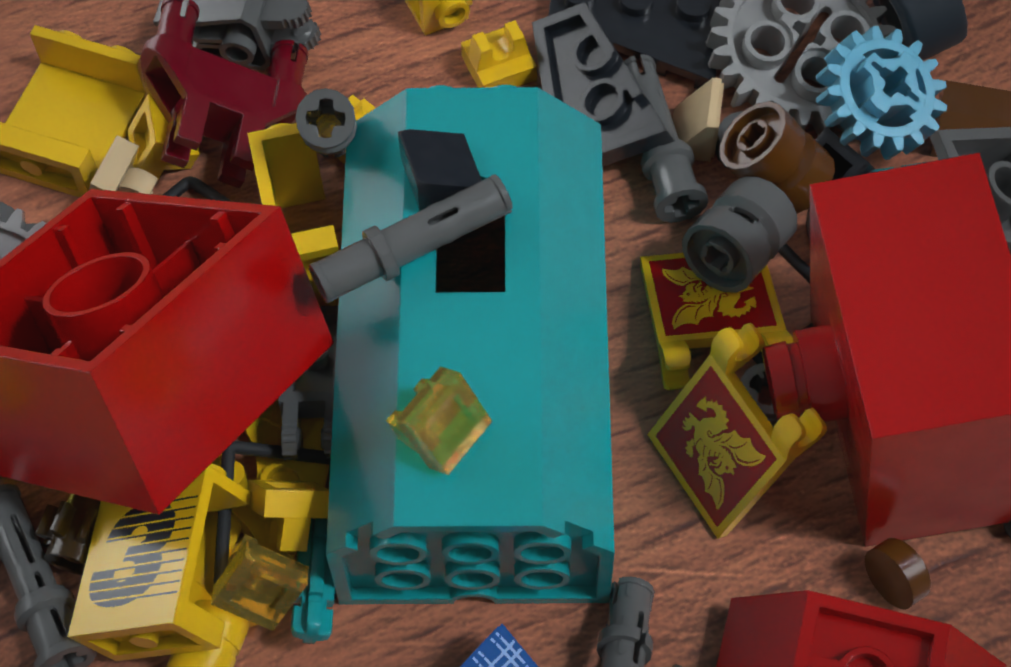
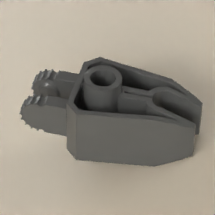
[153,0,321,71]

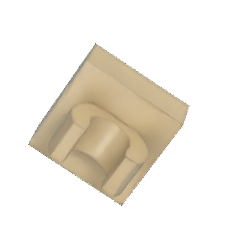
[89,135,158,194]

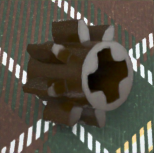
[35,494,101,576]

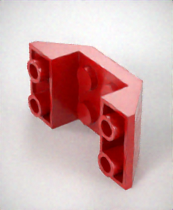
[716,590,1007,667]

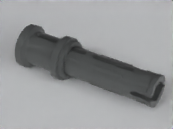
[624,54,709,223]
[296,88,357,158]
[0,484,97,667]

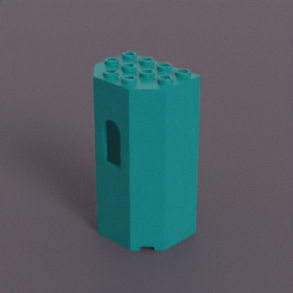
[326,85,615,605]

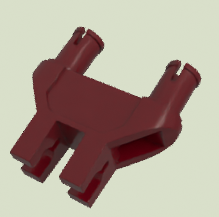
[140,0,309,188]

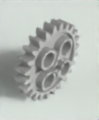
[706,0,896,136]

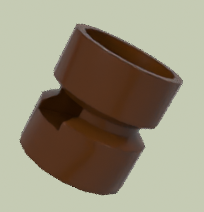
[719,101,835,214]

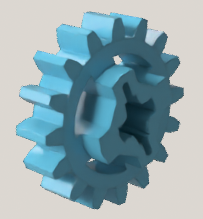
[816,26,947,160]

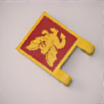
[640,253,793,390]
[647,323,827,539]

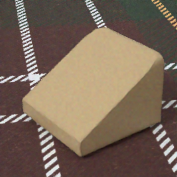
[673,78,724,162]

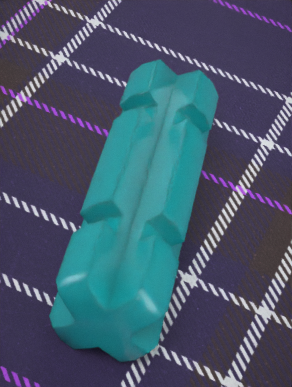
[290,518,335,644]

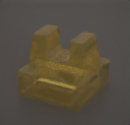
[386,366,492,475]
[211,534,308,631]

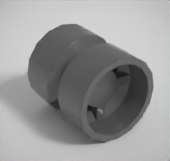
[682,176,798,293]

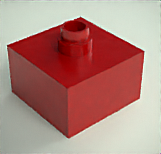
[763,152,1011,547]
[0,189,334,515]

